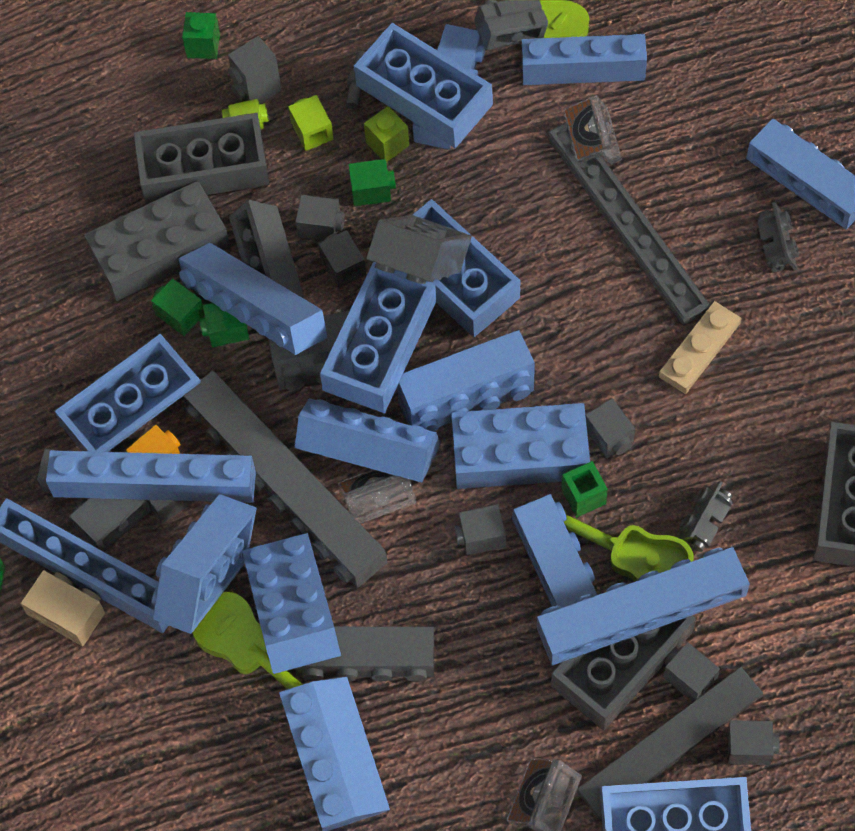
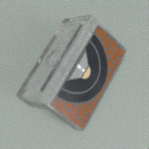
[564,95,622,164]
[338,470,417,524]
[507,758,582,831]

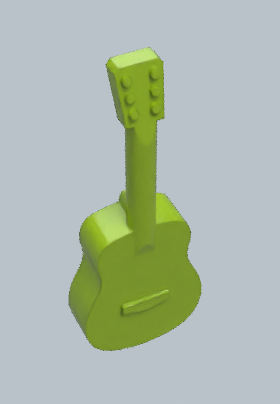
[539,0,589,38]
[564,510,694,582]
[193,592,303,689]

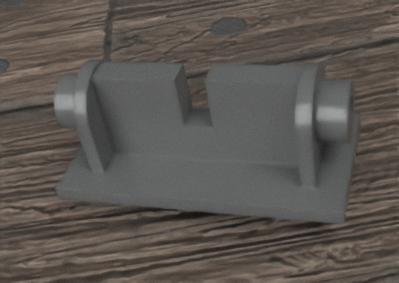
[757,202,799,272]
[678,481,733,552]

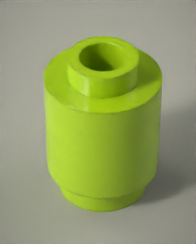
[222,99,269,129]

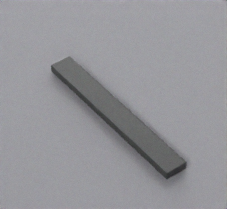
[547,121,711,326]

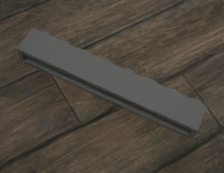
[183,371,388,588]

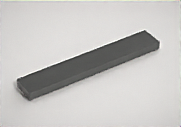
[577,667,763,819]

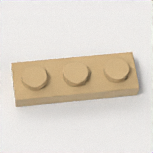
[659,301,741,394]

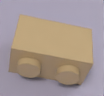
[21,570,105,646]

